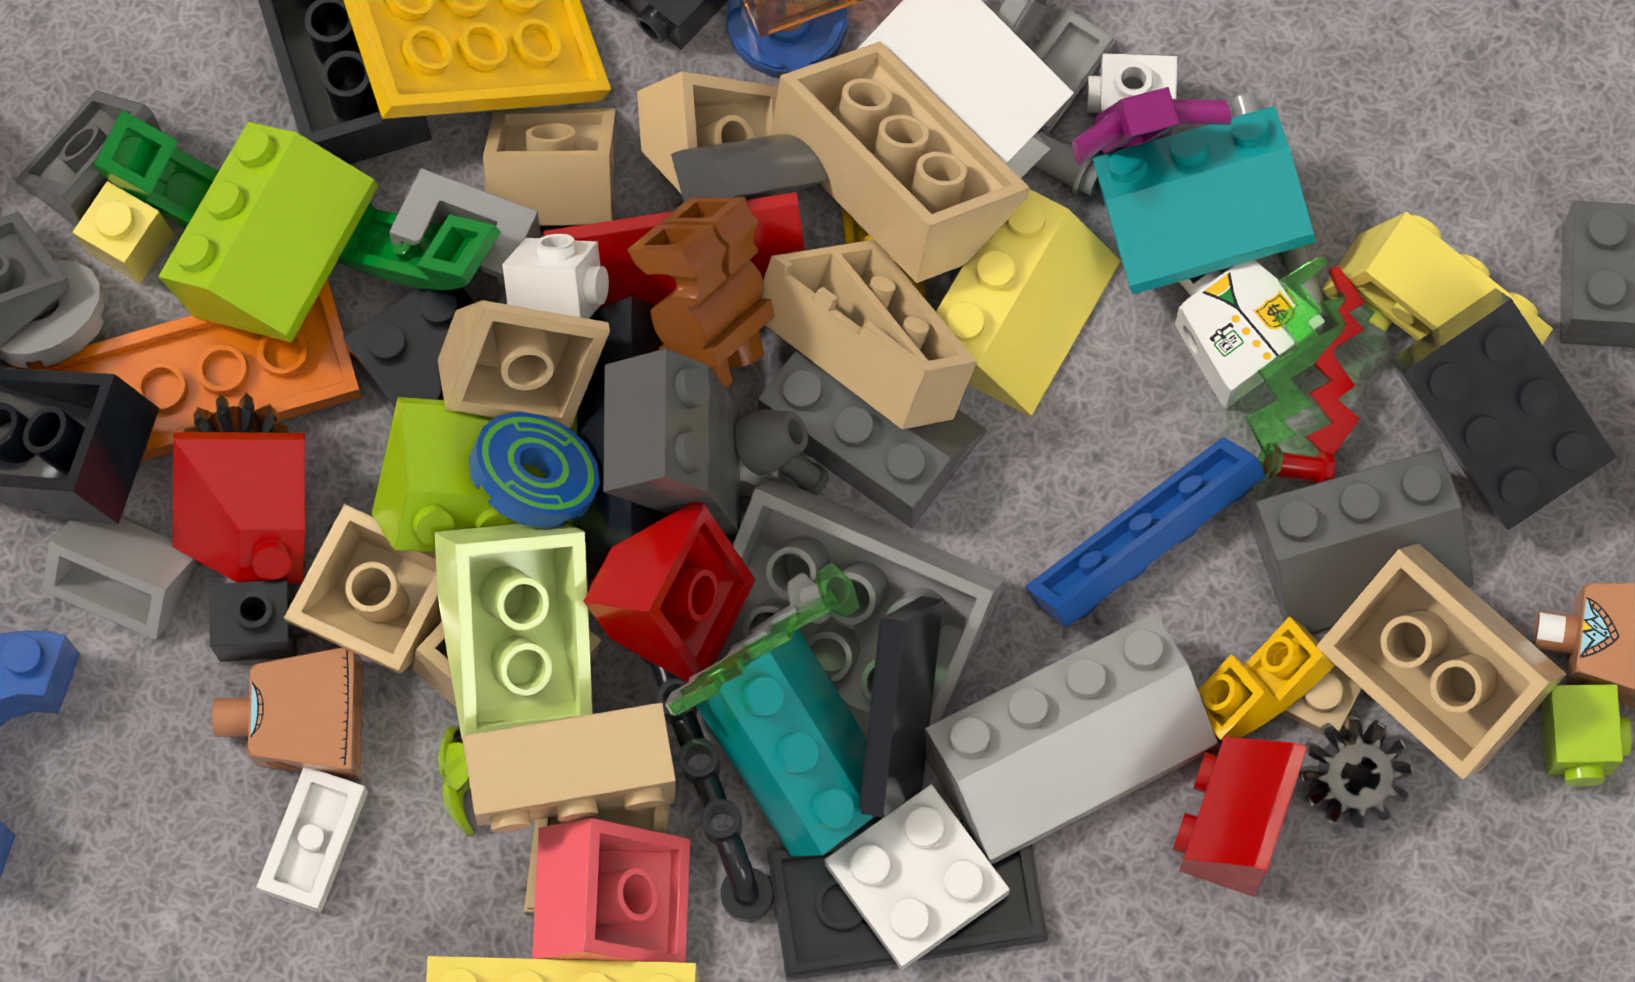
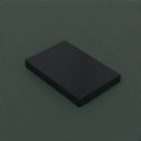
[859,596,943,818]

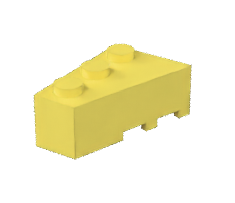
[1321,212,1553,345]

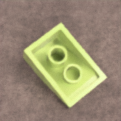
[435,522,593,740]

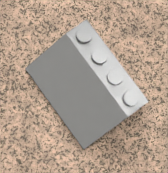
[714,477,1006,738]

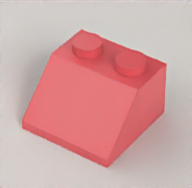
[532,818,690,963]

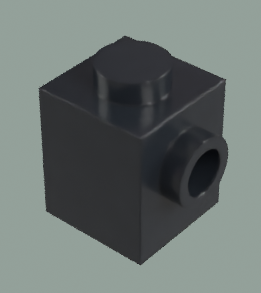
[209,579,308,662]

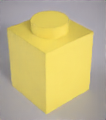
[72,181,175,284]

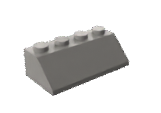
[925,612,1218,865]

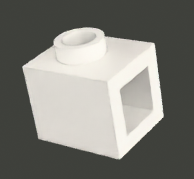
[1087,54,1177,136]
[502,234,609,319]

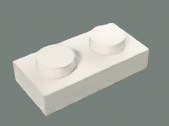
[256,768,368,913]

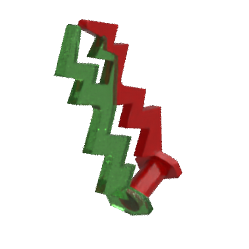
[1244,257,1365,484]

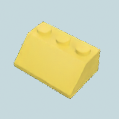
[936,189,1121,417]

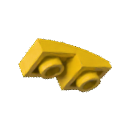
[1198,616,1335,741]

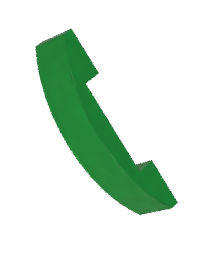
[92,110,219,229]
[337,203,501,290]

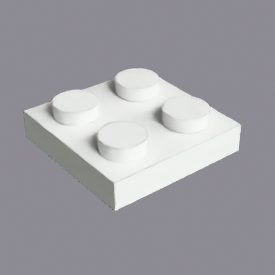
[824,784,1010,971]

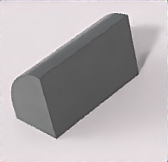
[671,134,828,203]

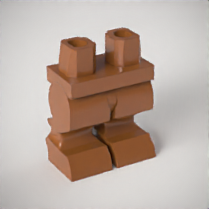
[627,197,774,389]

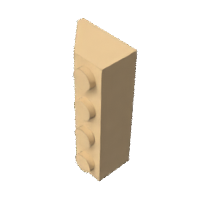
[770,41,1030,283]

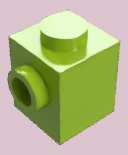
[1541,684,1632,787]

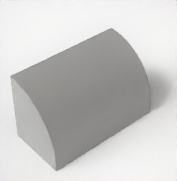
[42,518,198,640]

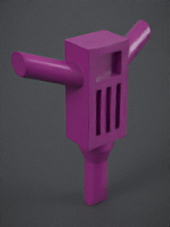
[1072,87,1232,164]

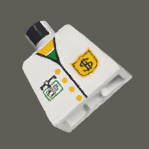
[1175,260,1325,409]

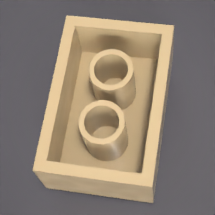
[1316,543,1566,780]

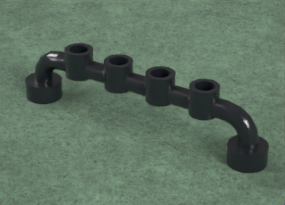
[640,656,774,922]

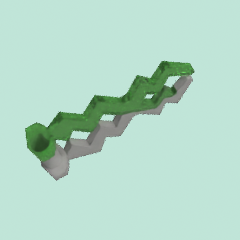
[665,563,860,716]

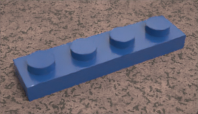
[1025,437,1266,628]

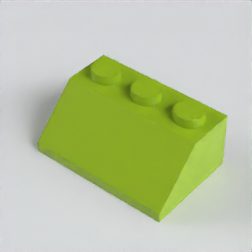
[158,122,379,342]
[372,397,577,552]

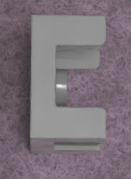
[389,168,541,304]

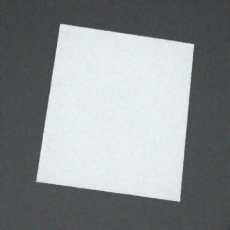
[858,0,1074,164]

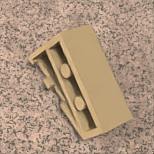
[761,240,977,429]
[462,703,676,833]

